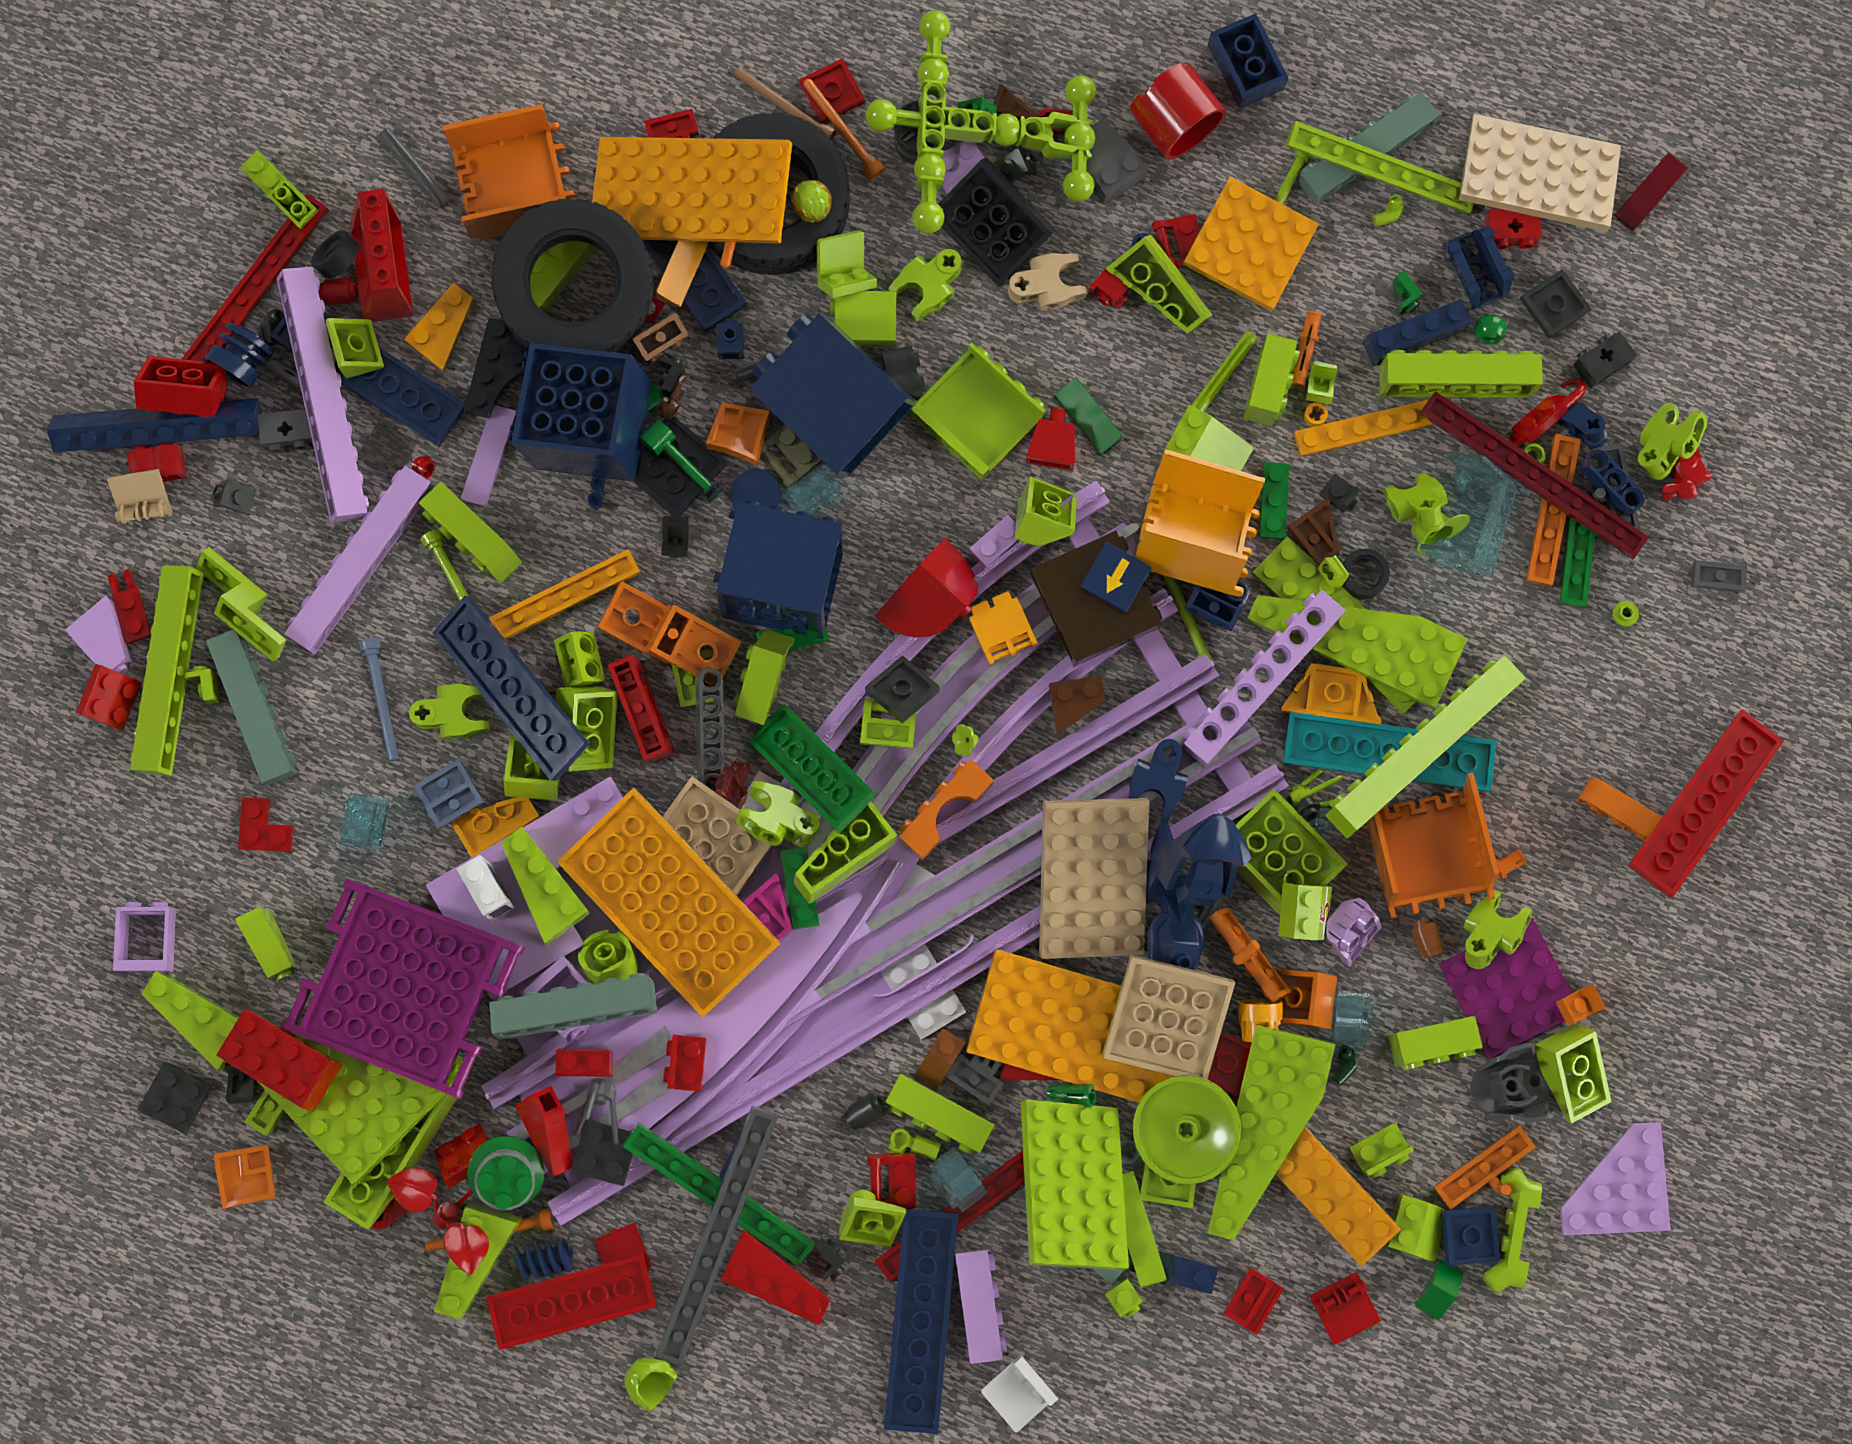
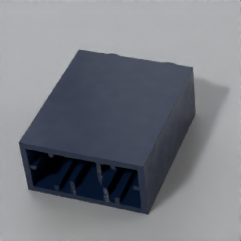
[750,313,917,477]

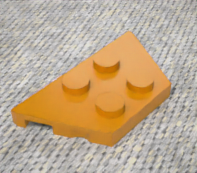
[1280,663,1381,725]

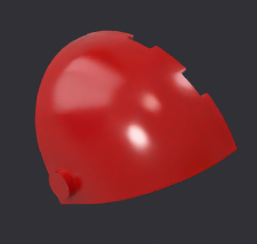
[874,538,978,637]

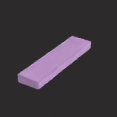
[460,405,517,508]

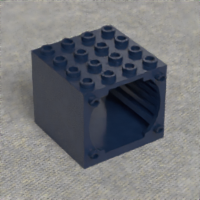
[713,500,844,639]

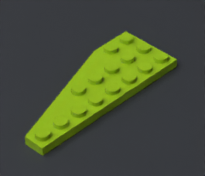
[1246,595,1468,709]

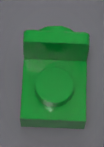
[1392,270,1423,315]

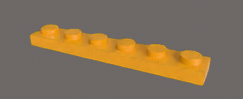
[1294,400,1435,457]
[489,549,641,640]

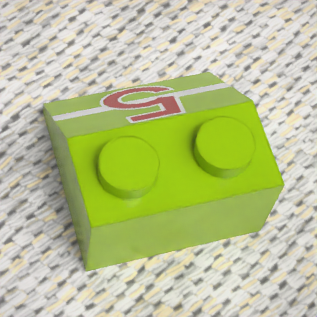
[1278,883,1332,940]

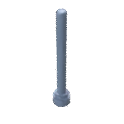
[358,637,399,762]

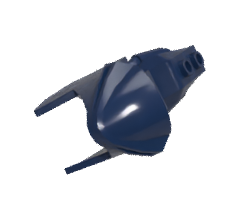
[1146,813,1251,970]

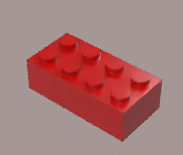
[216,1009,342,1112]

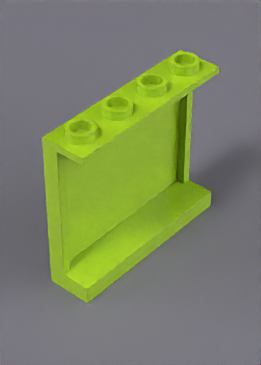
[908,343,1046,481]

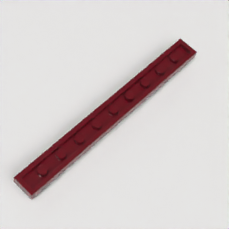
[1419,391,1649,560]

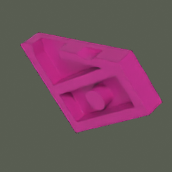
[743,873,792,941]

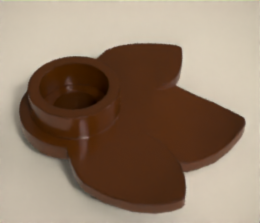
[658,374,690,420]

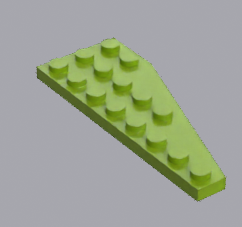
[1207,1024,1335,1240]

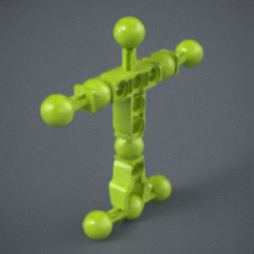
[865,10,1097,234]

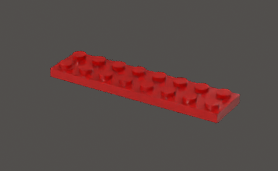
[1627,710,1784,898]

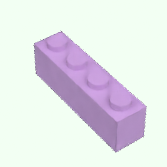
[955,1249,1007,1364]

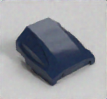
[1185,581,1252,631]

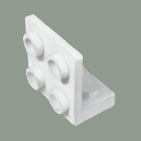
[981,1354,1058,1432]

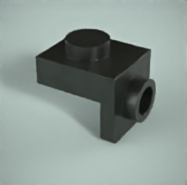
[994,148,1038,183]
[212,480,256,515]
[661,516,689,558]
[225,1063,257,1104]
[815,1238,845,1281]

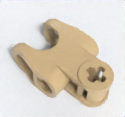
[1008,253,1087,311]

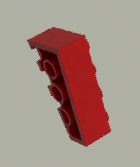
[721,1229,831,1325]

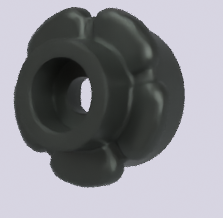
[1295,797,1321,821]

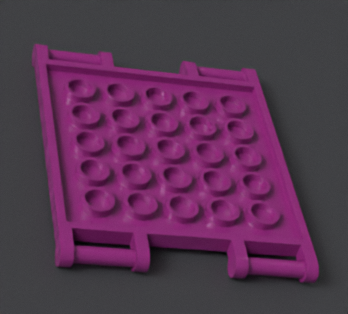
[280,879,525,1099]

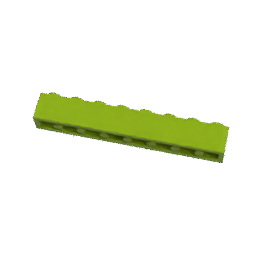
[130,566,204,776]

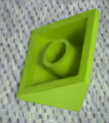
[326,318,384,379]

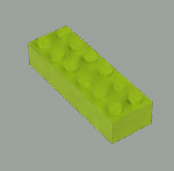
[1379,350,1543,398]

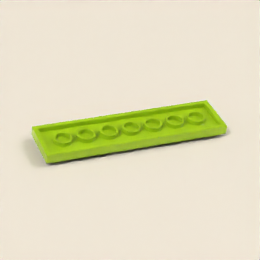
[1252,536,1416,714]

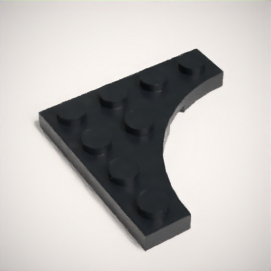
[464,318,529,418]

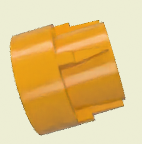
[1237,999,1283,1042]

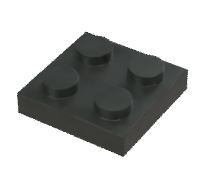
[1519,269,1592,339]
[865,655,940,723]
[138,1062,212,1134]
[571,1120,633,1186]

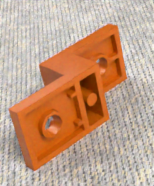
[596,581,742,685]

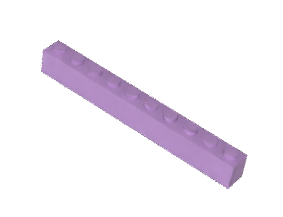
[276,267,369,523]

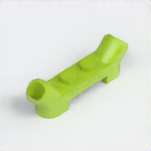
[1483,1167,1542,1293]

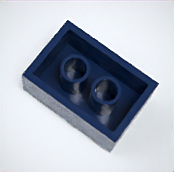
[1208,13,1288,109]

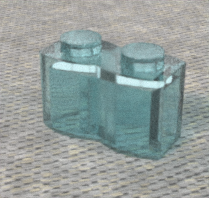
[1331,990,1373,1047]
[929,1147,988,1212]

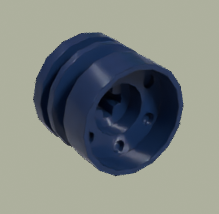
[204,322,274,388]

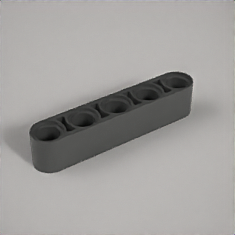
[695,666,725,795]

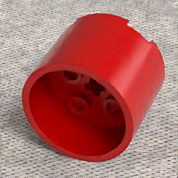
[1129,63,1227,160]

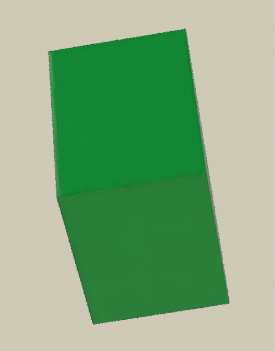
[1414,1259,1464,1320]

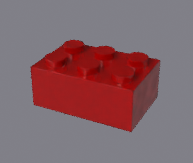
[133,356,227,417]

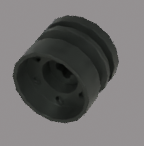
[894,100,946,165]

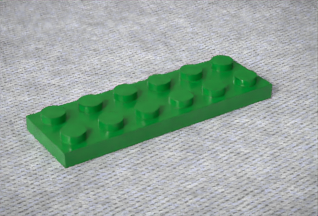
[748,704,877,833]

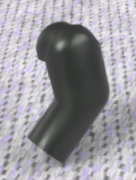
[260,308,284,346]

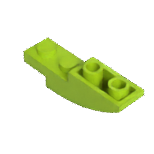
[240,150,318,229]

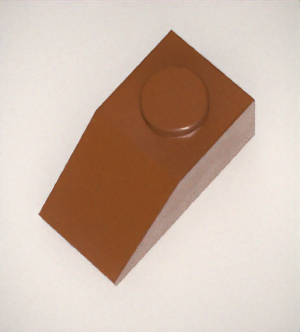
[915,1029,966,1089]

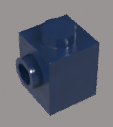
[717,320,744,360]

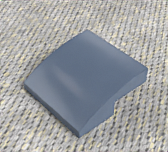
[414,759,484,829]

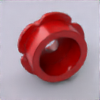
[412,455,436,479]

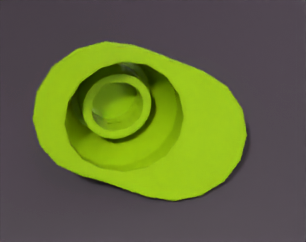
[1411,512,1470,555]

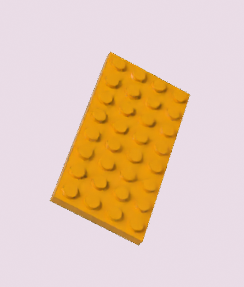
[592,137,792,244]
[557,788,781,1018]
[966,949,1174,1103]

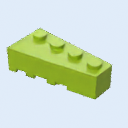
[530,241,597,313]

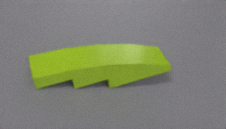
[1123,1171,1167,1288]

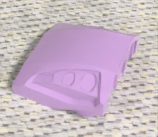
[1326,898,1382,968]

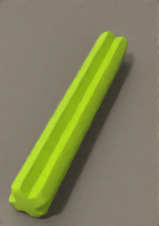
[1192,331,1257,412]

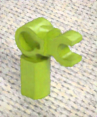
[881,1127,941,1167]

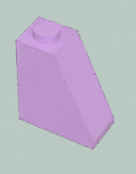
[65,596,132,675]

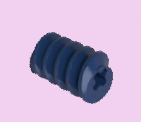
[514,1236,574,1280]

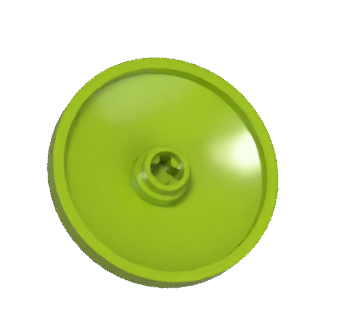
[1133,1075,1241,1184]

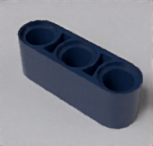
[1580,449,1645,516]

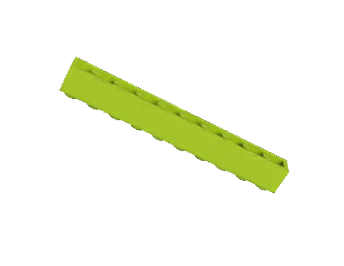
[1325,655,1526,839]

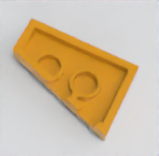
[404,283,474,372]
[450,797,540,858]

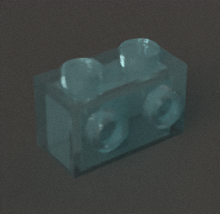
[339,792,390,851]

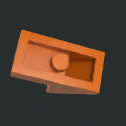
[1556,983,1606,1026]

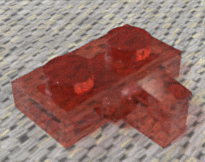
[715,761,751,809]

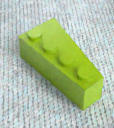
[1106,235,1212,334]
[419,481,523,584]
[794,801,897,904]
[501,826,589,946]
[141,971,239,1072]
[434,1202,523,1320]

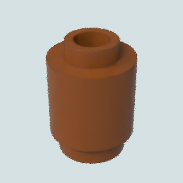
[1410,918,1444,959]

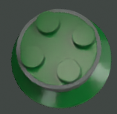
[468,1136,544,1210]

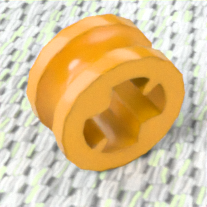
[1304,403,1328,427]

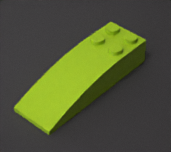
[323,1094,457,1230]

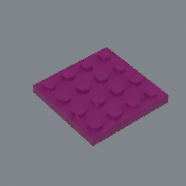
[1438,917,1572,1059]

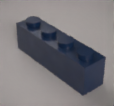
[1363,299,1471,366]

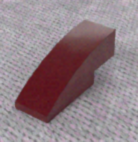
[1614,152,1688,231]

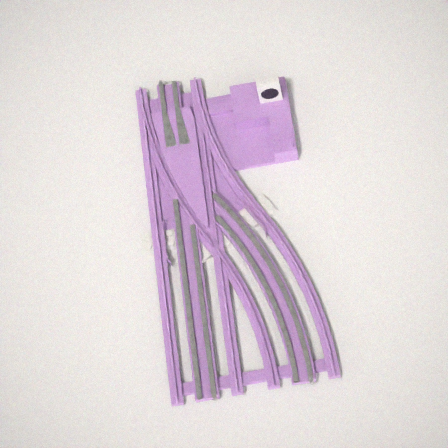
[426,481,1289,1226]

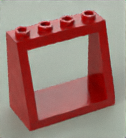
[350,188,414,322]

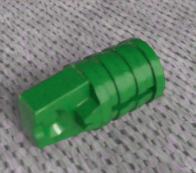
[1046,1083,1096,1108]

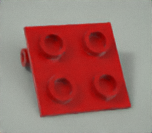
[1309,1272,1381,1345]

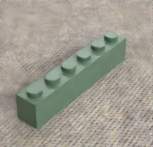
[1298,92,1440,206]
[206,630,298,786]
[489,973,657,1040]

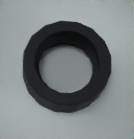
[311,230,360,279]
[1342,548,1390,600]

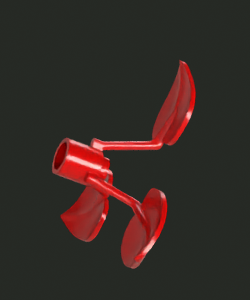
[386,1168,489,1275]

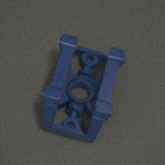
[1442,227,1514,310]

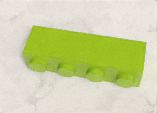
[885,1074,995,1155]

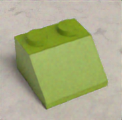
[1384,1194,1447,1263]

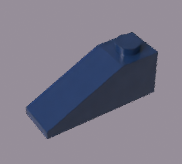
[1131,1251,1218,1294]

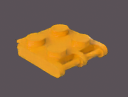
[969,591,1038,665]

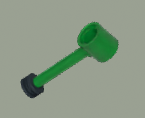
[639,420,724,502]

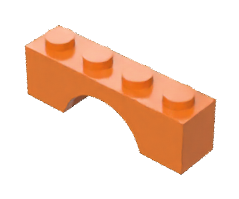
[899,759,994,861]

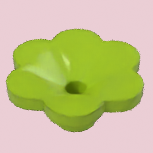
[952,724,978,757]

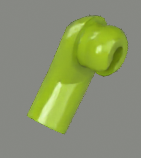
[1372,194,1404,227]

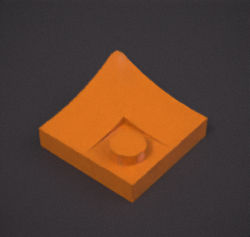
[706,402,771,465]
[214,1144,276,1209]

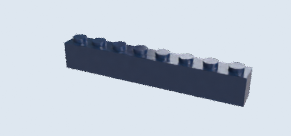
[47,398,262,453]

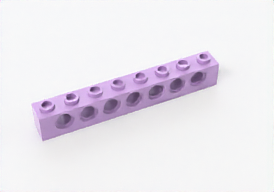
[1181,590,1346,768]

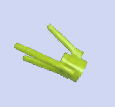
[1288,769,1345,810]

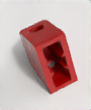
[1026,408,1075,471]

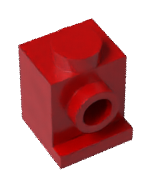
[1088,268,1129,309]

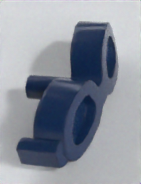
[588,477,605,510]

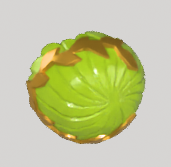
[790,180,832,223]

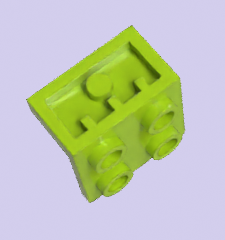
[817,230,877,298]

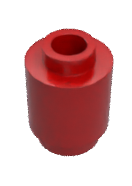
[318,277,358,305]

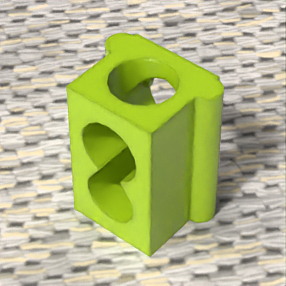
[1318,555,1349,588]

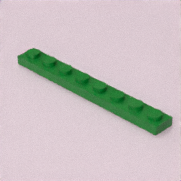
[623,1122,815,1266]

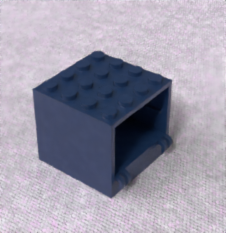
[507,343,652,482]

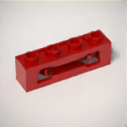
[607,655,676,764]

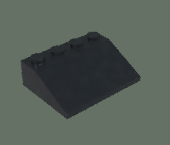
[938,157,1056,287]

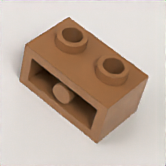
[628,313,689,364]

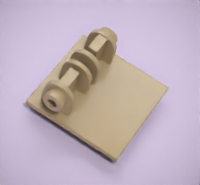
[107,469,173,524]

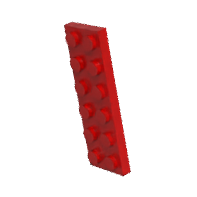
[486,1253,657,1350]

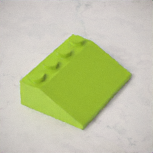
[1236,789,1348,916]

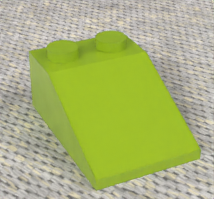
[1163,404,1254,471]
[556,685,618,771]
[1534,1023,1612,1124]

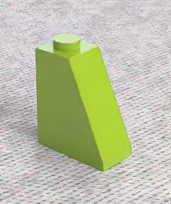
[235,907,297,981]

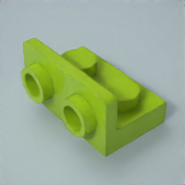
[1348,1122,1414,1178]

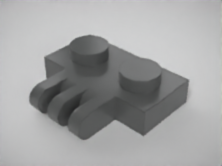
[945,1054,1004,1106]

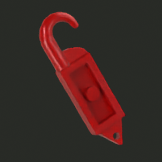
[1509,378,1586,446]

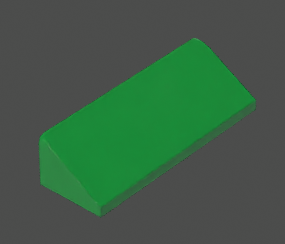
[1055,377,1122,455]

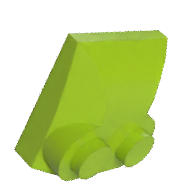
[839,1190,906,1247]

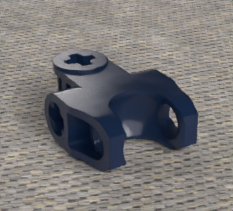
[1128,739,1189,822]

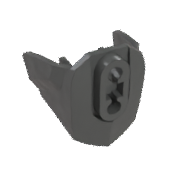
[1470,1043,1551,1123]

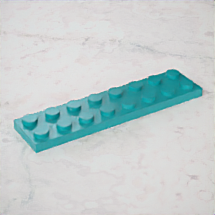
[1282,712,1497,793]

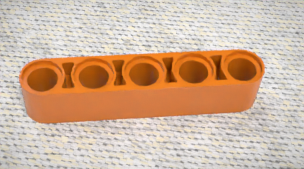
[1578,777,1662,841]

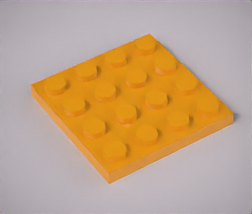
[1183,177,1319,312]

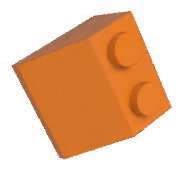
[1276,970,1337,1030]

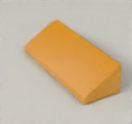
[656,241,709,308]

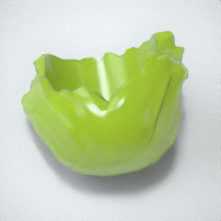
[624,1357,677,1411]

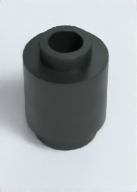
[844,1093,885,1130]

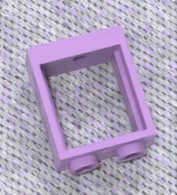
[113,902,176,973]
[523,956,589,1043]

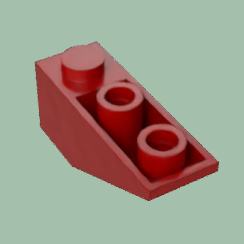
[514,1085,573,1178]

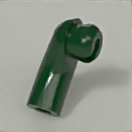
[1332,1045,1357,1086]

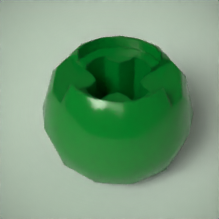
[1474,314,1507,344]

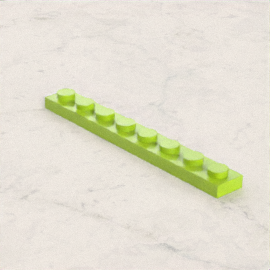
[1285,121,1474,214]

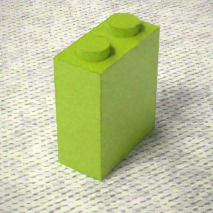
[830,291,896,347]

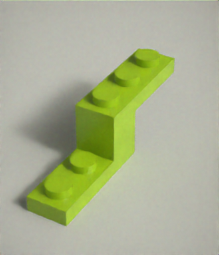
[196,547,286,662]

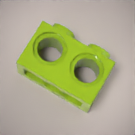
[554,632,605,687]

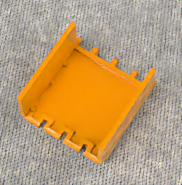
[1134,449,1265,597]

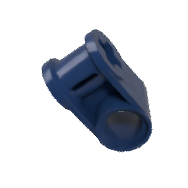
[1558,401,1608,448]

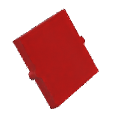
[594,1222,652,1268]

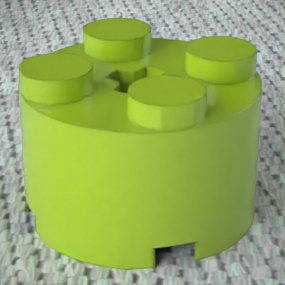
[578,930,638,985]

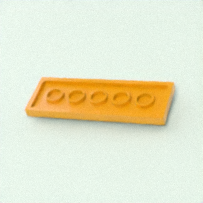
[1276,1126,1401,1267]

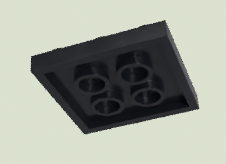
[633,416,728,516]

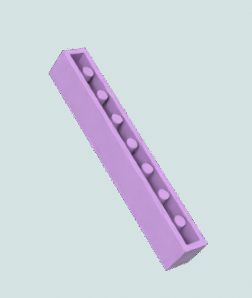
[284,466,434,655]

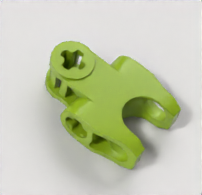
[888,249,962,322]
[1638,403,1708,480]
[1383,472,1448,532]
[409,684,491,740]
[735,781,820,847]
[1463,889,1533,969]

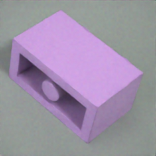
[969,515,1019,568]

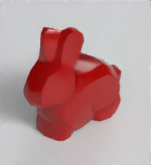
[1661,448,1712,501]

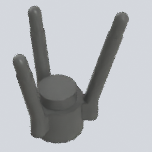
[575,1078,619,1145]

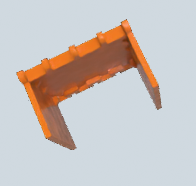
[442,104,576,240]
[1366,773,1499,919]

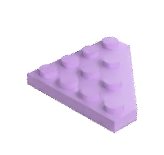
[1560,1122,1670,1235]

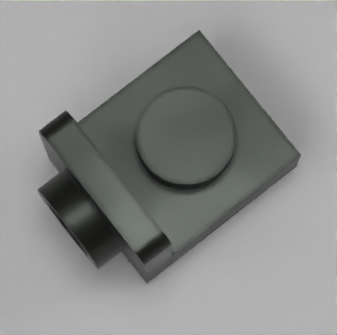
[659,355,686,397]
[1319,474,1362,513]

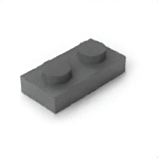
[1691,560,1747,593]

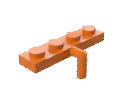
[1209,907,1291,1003]
[1433,1125,1536,1210]

